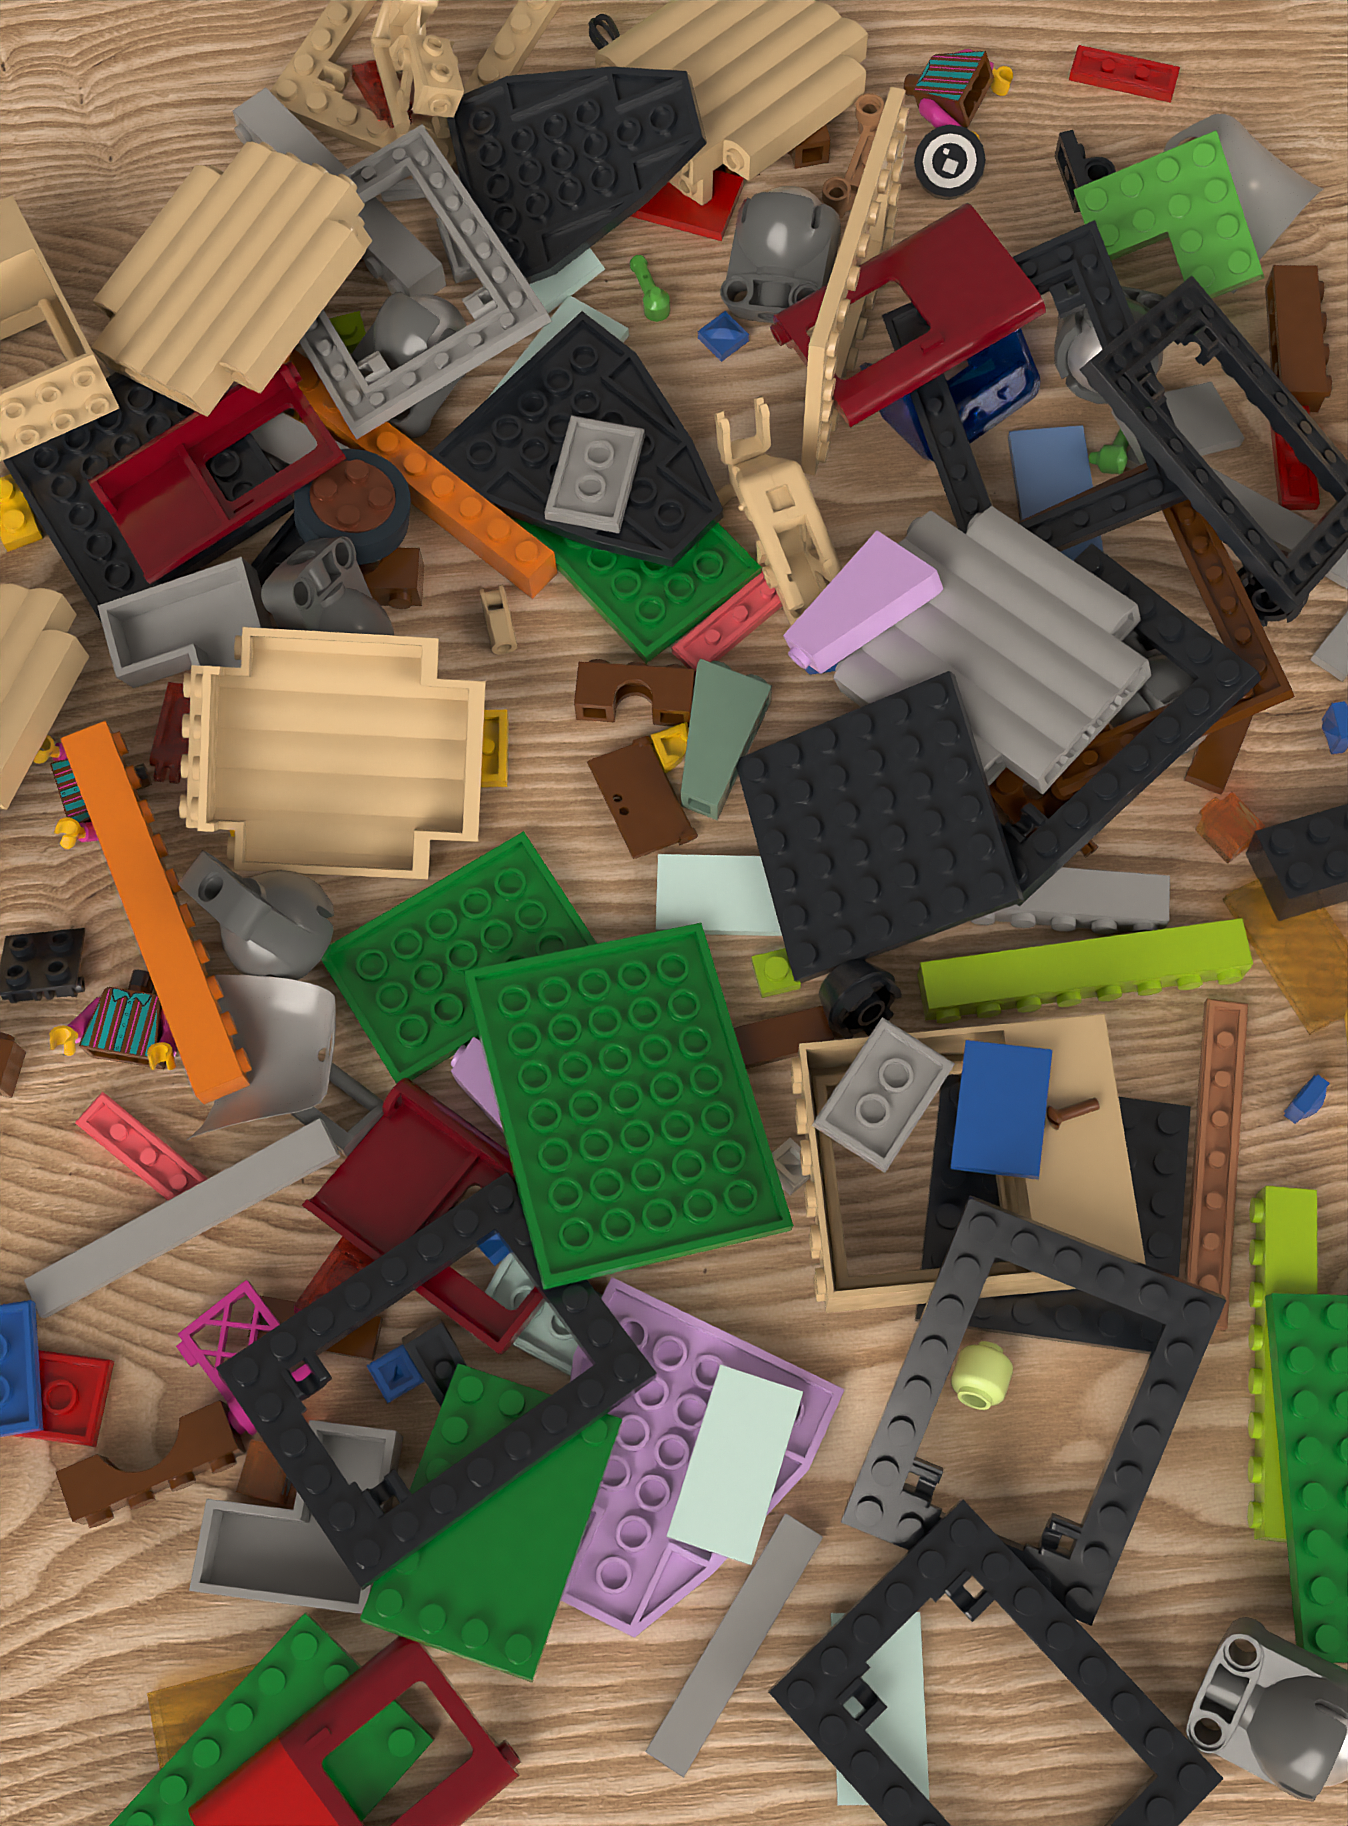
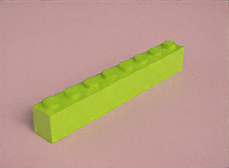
[917,918,1253,1024]
[1247,1186,1318,1543]

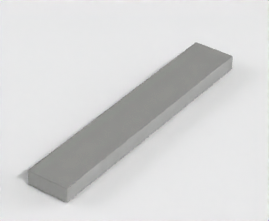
[645,1513,823,1778]

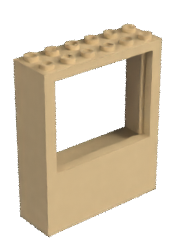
[0,195,119,462]
[791,1014,1146,1313]

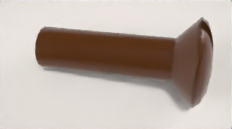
[1046,1097,1100,1130]

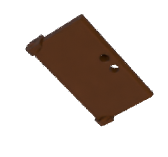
[587,736,698,859]

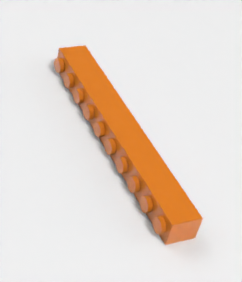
[284,349,558,599]
[60,720,252,1105]

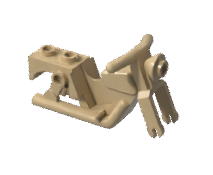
[371,0,464,138]
[714,396,843,626]

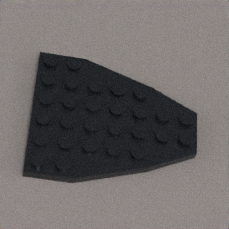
[447,67,707,284]
[428,311,723,567]

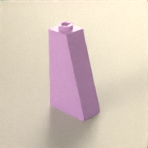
[783,530,943,674]

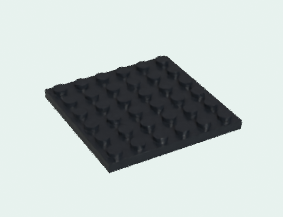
[3,372,294,623]
[736,671,1024,983]
[915,1074,1191,1355]

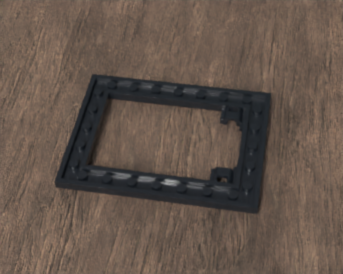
[882,220,1188,552]
[1079,276,1348,615]
[1000,543,1261,907]
[216,1172,657,1591]
[841,1195,1226,1626]
[768,1499,1224,1826]

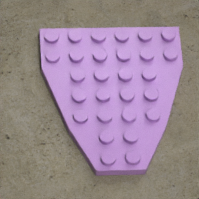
[561,1277,845,1638]

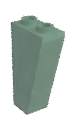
[681,658,772,821]

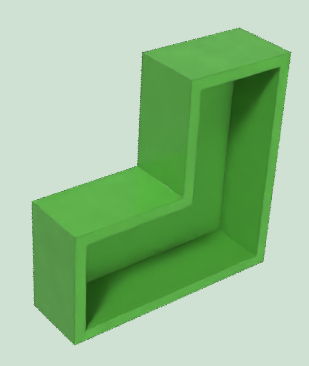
[1074,130,1264,299]

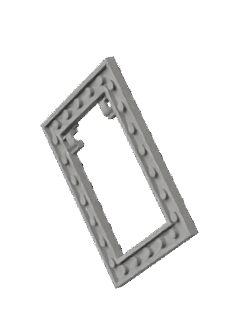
[299,124,552,439]

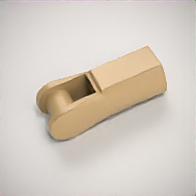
[479,584,517,655]

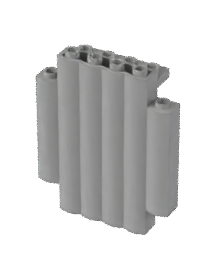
[833,506,1152,794]

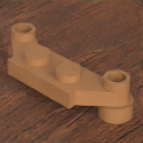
[822,93,884,219]

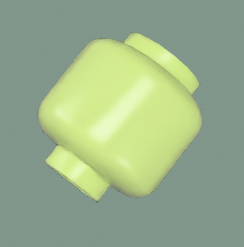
[951,1341,1013,1410]

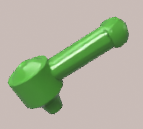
[629,255,670,322]
[1089,428,1129,474]

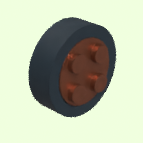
[294,449,411,565]

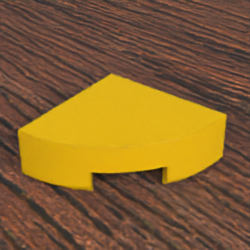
[650,722,689,773]

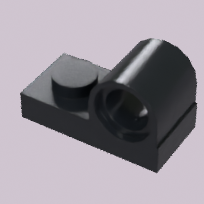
[1054,130,1116,213]
[402,1316,467,1407]

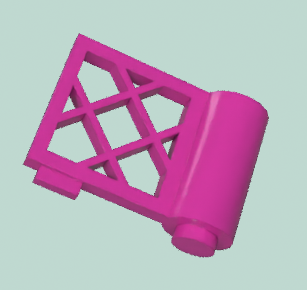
[176,1280,311,1436]

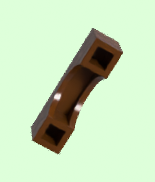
[56,1400,247,1528]

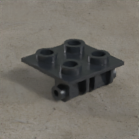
[0,928,86,1004]

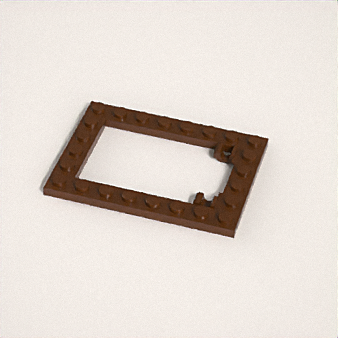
[1017,463,1295,797]

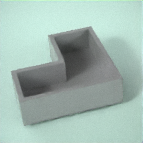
[98,557,273,688]
[189,1420,403,1614]

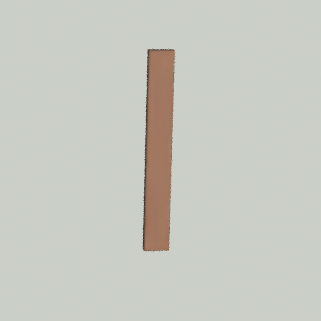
[1185,998,1248,1331]

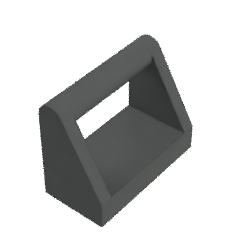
[290,1060,384,1157]

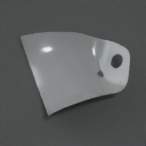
[1164,114,1324,294]
[187,975,336,1140]

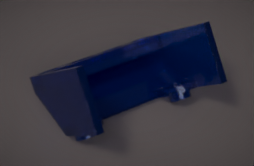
[859,328,1041,462]

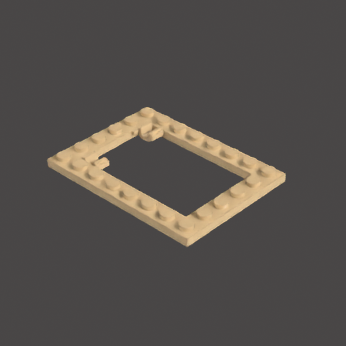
[270,0,564,172]
[801,87,910,476]

